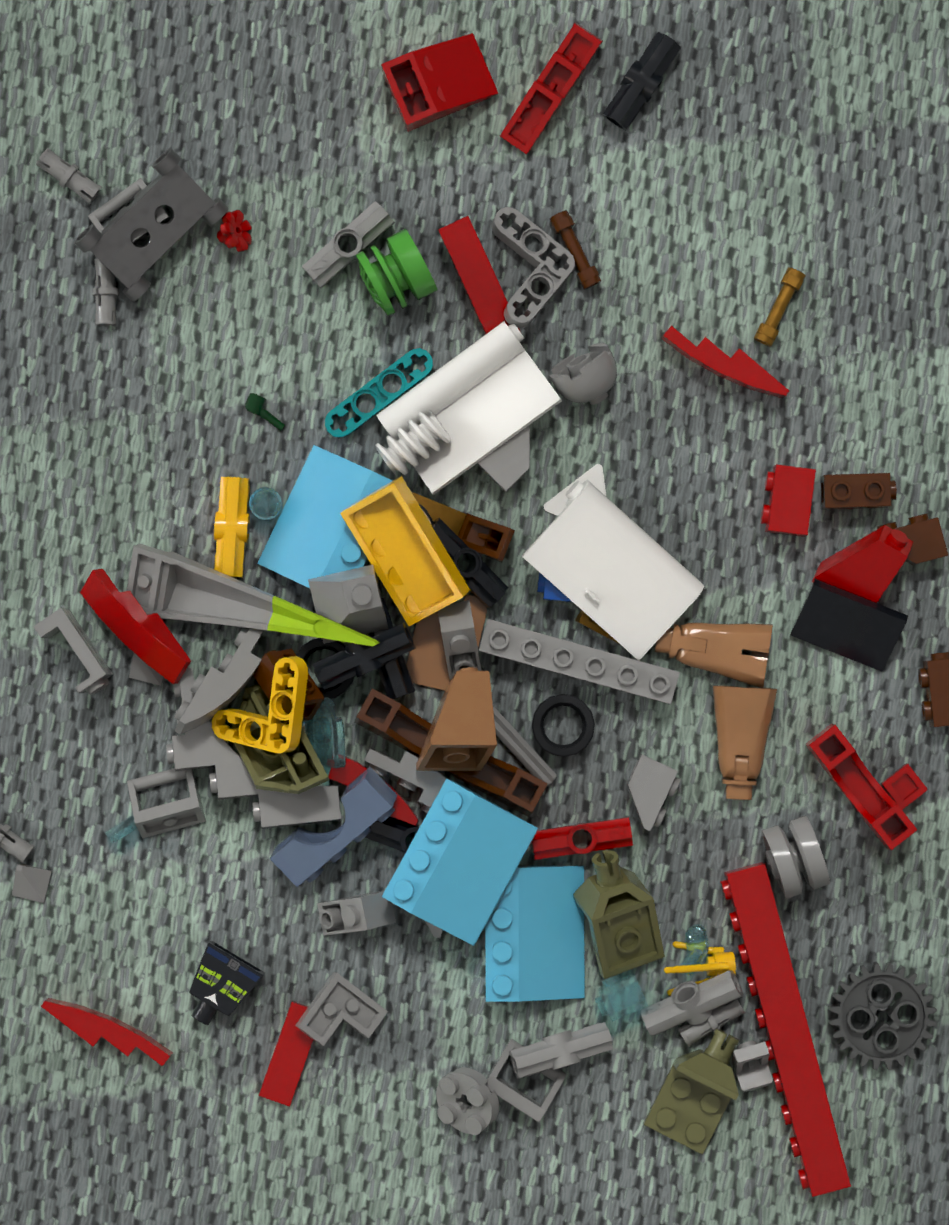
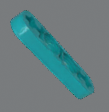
[325,348,433,438]

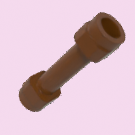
[550,210,601,290]

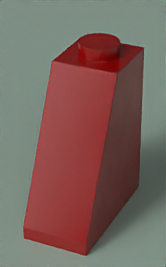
[812,525,913,603]

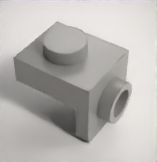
[731,1041,773,1092]

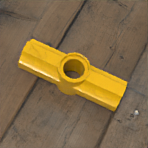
[214,477,250,578]

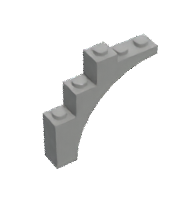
[166,667,341,829]

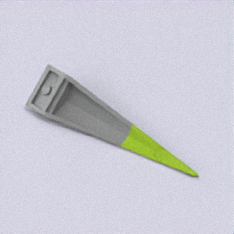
[126,544,379,647]

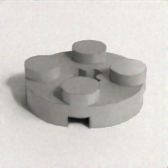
[436,1067,499,1135]

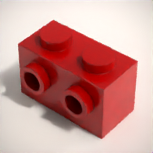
[761,464,816,537]

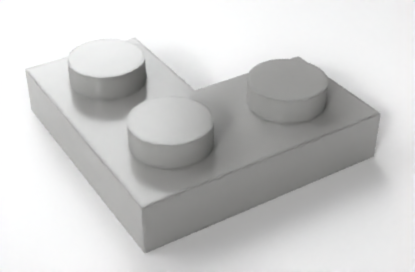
[295,972,388,1046]

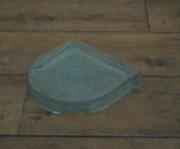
[302,697,346,768]

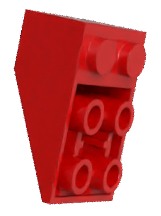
[381,33,499,132]

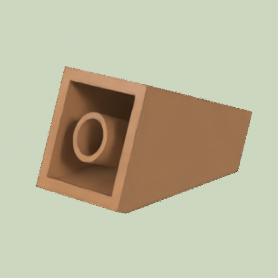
[416,667,497,771]

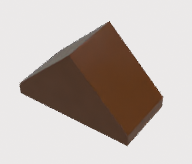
[458,513,515,563]

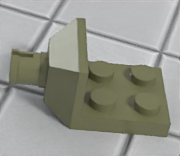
[573,850,665,979]
[643,1028,740,1155]

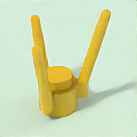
[664,941,736,996]

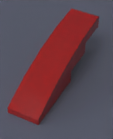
[500,23,603,154]
[438,216,524,340]
[661,325,789,399]
[80,569,191,684]
[41,998,173,1066]

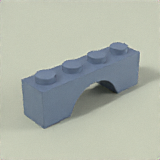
[270,767,397,887]

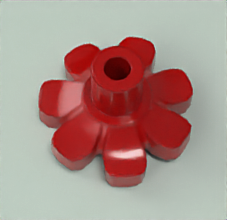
[217,210,252,252]

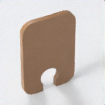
[406,594,487,691]

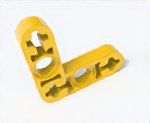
[212,656,308,753]

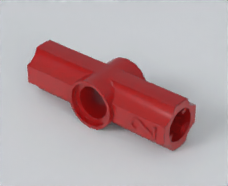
[532,817,633,860]

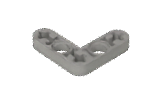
[491,207,575,328]

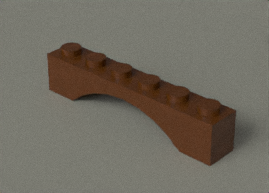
[354,688,548,817]

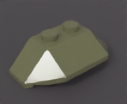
[232,683,329,794]

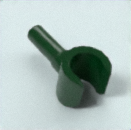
[245,393,285,431]

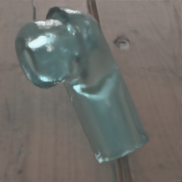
[679,924,709,975]

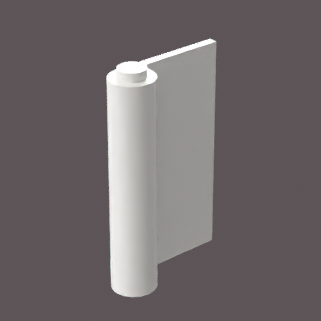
[376,321,562,495]
[522,480,704,661]

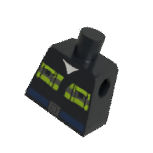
[189,940,265,1025]

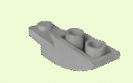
[174,627,264,734]
[364,748,447,813]

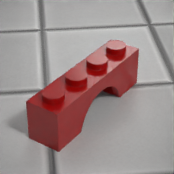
[805,724,917,850]

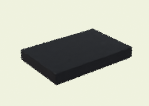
[790,579,908,672]

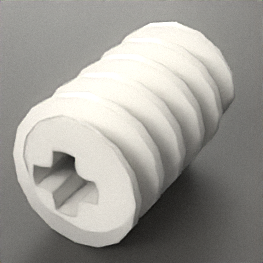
[375,410,451,476]

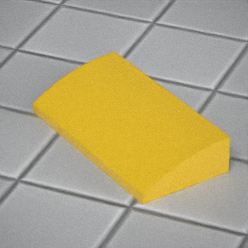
[340,476,470,626]

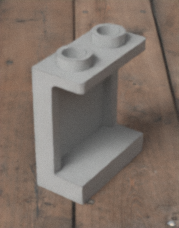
[33,608,113,695]

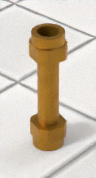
[754,267,806,347]

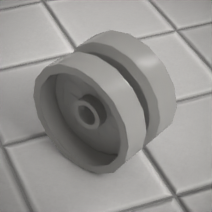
[761,815,830,899]

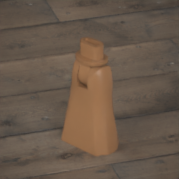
[655,623,773,688]
[713,685,777,800]

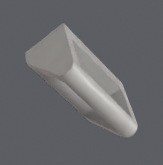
[88,178,171,246]
[127,768,206,838]
[485,1039,567,1122]

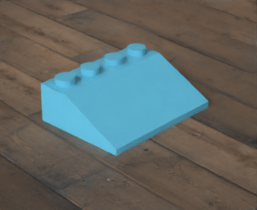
[257,445,393,589]
[382,779,539,946]
[485,866,585,1002]

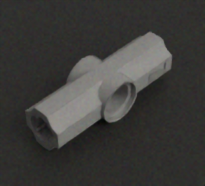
[302,201,395,288]
[640,970,743,1036]
[509,1022,613,1079]

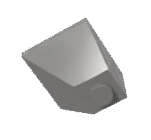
[308,564,389,644]

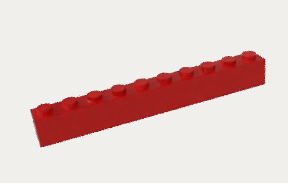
[720,862,851,1197]

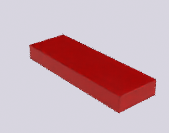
[258,1001,313,1107]

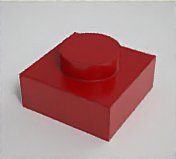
[880,763,928,810]

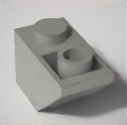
[478,425,530,493]
[438,600,482,680]
[627,754,680,831]
[317,891,396,936]

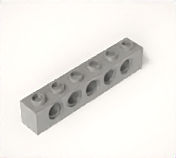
[479,619,680,704]

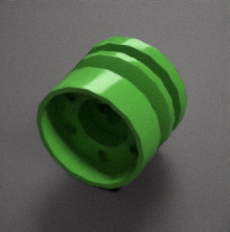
[356,229,438,316]

